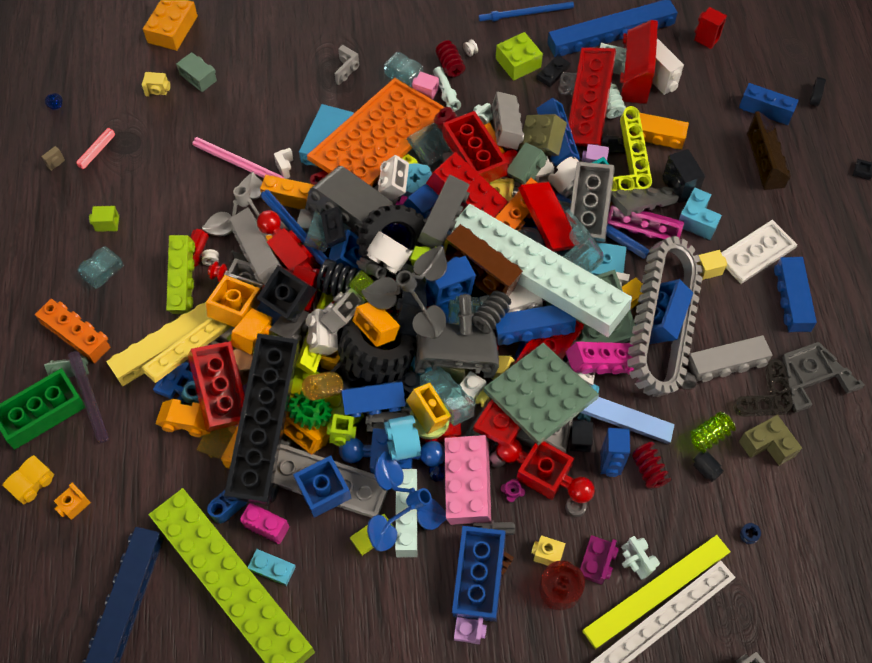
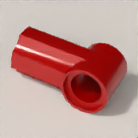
[190,229,209,267]

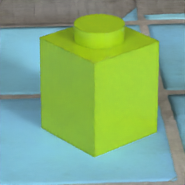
[89,206,119,232]

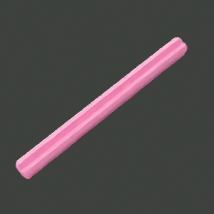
[193,137,284,178]

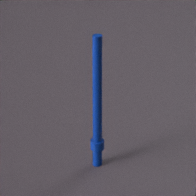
[478,2,574,22]

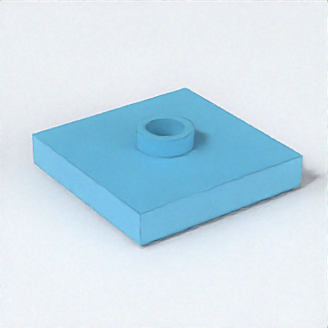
[586,241,627,276]

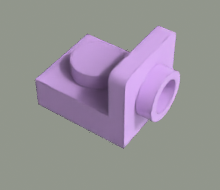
[454,617,487,644]

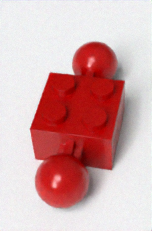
[257,210,326,293]
[496,438,595,503]

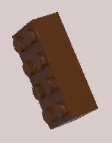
[443,224,523,297]

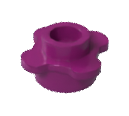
[501,479,525,502]

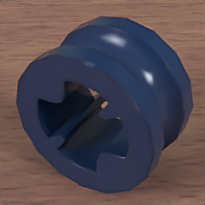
[740,523,761,544]

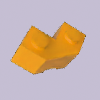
[155,399,211,437]

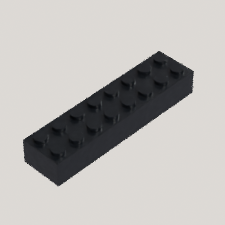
[224,333,300,506]

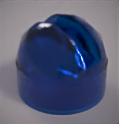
[429,466,445,482]

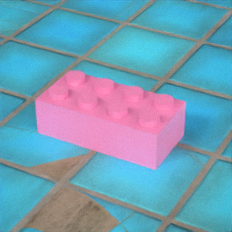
[445,435,491,525]

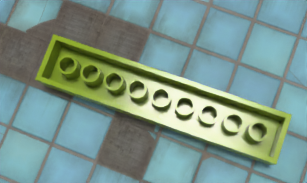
[148,488,315,663]

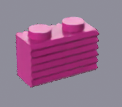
[240,503,289,544]

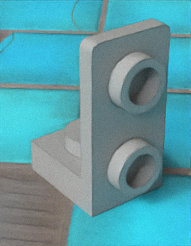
[335,45,359,85]

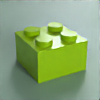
[496,32,543,81]

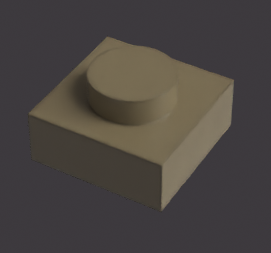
[41,146,65,171]

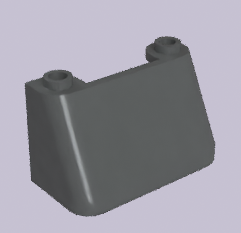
[415,323,499,378]

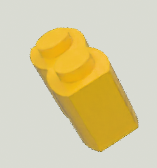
[3,455,55,505]

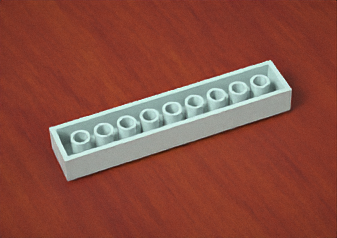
[447,204,632,337]

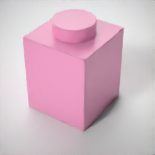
[412,72,439,100]

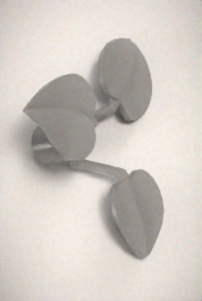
[202,172,288,236]

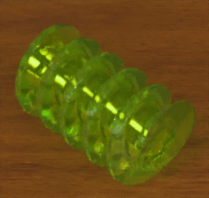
[690,412,736,453]

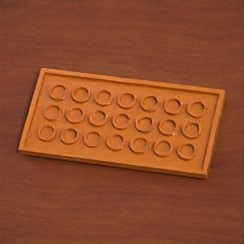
[307,78,444,186]

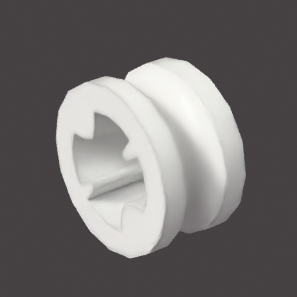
[463,39,478,57]
[202,249,219,266]

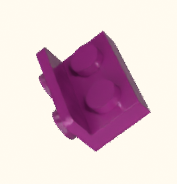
[578,535,619,585]

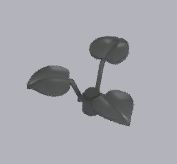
[362,246,447,339]

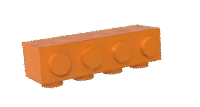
[495,178,538,230]
[35,299,111,364]

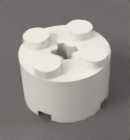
[548,157,579,197]
[366,231,412,274]

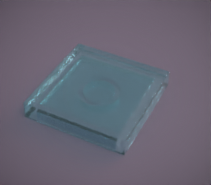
[407,123,452,166]

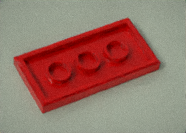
[518,182,580,252]

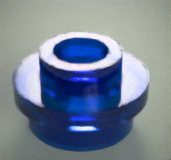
[45,93,63,110]

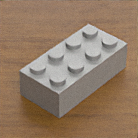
[569,162,615,242]

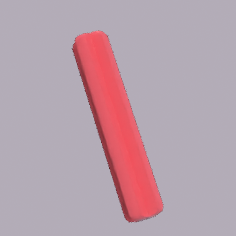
[76,128,115,169]

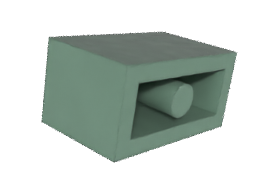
[176,52,217,92]
[507,142,548,185]

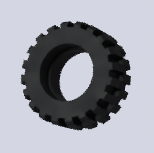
[356,205,431,278]
[338,312,417,384]

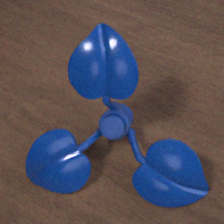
[367,451,447,551]

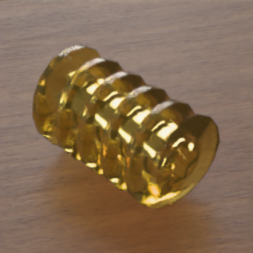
[302,372,343,401]

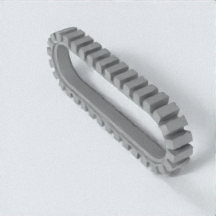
[627,236,703,397]

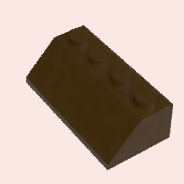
[747,111,790,190]

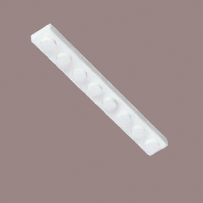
[591,561,736,663]

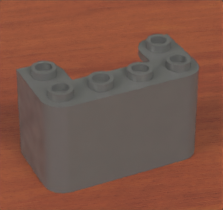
[305,166,393,237]

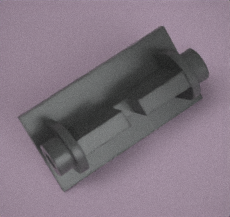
[366,412,408,432]

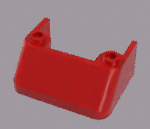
[620,20,658,104]

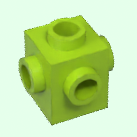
[326,414,356,446]

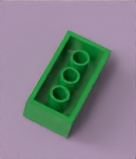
[0,368,87,450]

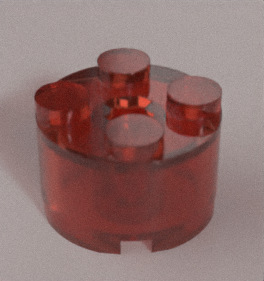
[539,560,585,610]

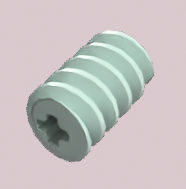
[606,82,626,119]

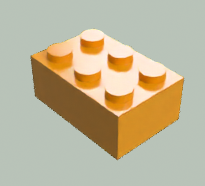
[143,0,198,51]

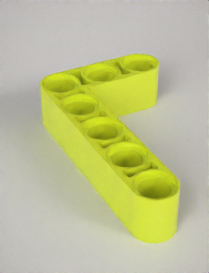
[612,106,652,191]

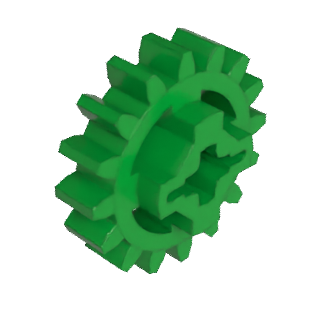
[287,390,332,430]

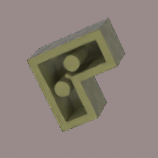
[739,415,802,466]

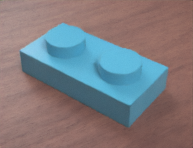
[248,549,296,586]

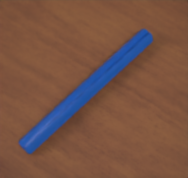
[261,190,328,266]
[556,193,649,259]

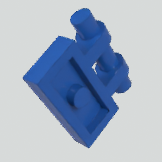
[153,362,194,404]

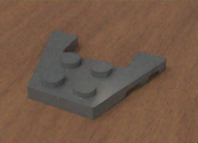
[782,342,865,413]

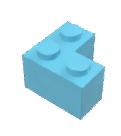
[679,188,722,240]

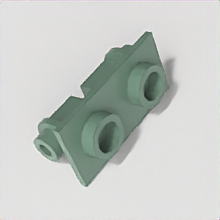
[44,355,89,377]

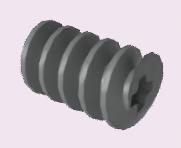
[472,290,511,334]

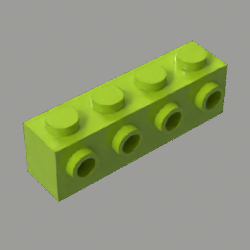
[166,235,195,314]

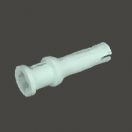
[433,67,461,112]

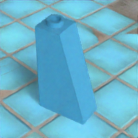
[299,104,354,167]

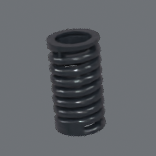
[316,259,380,304]

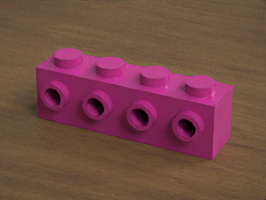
[608,204,684,240]
[566,342,634,375]

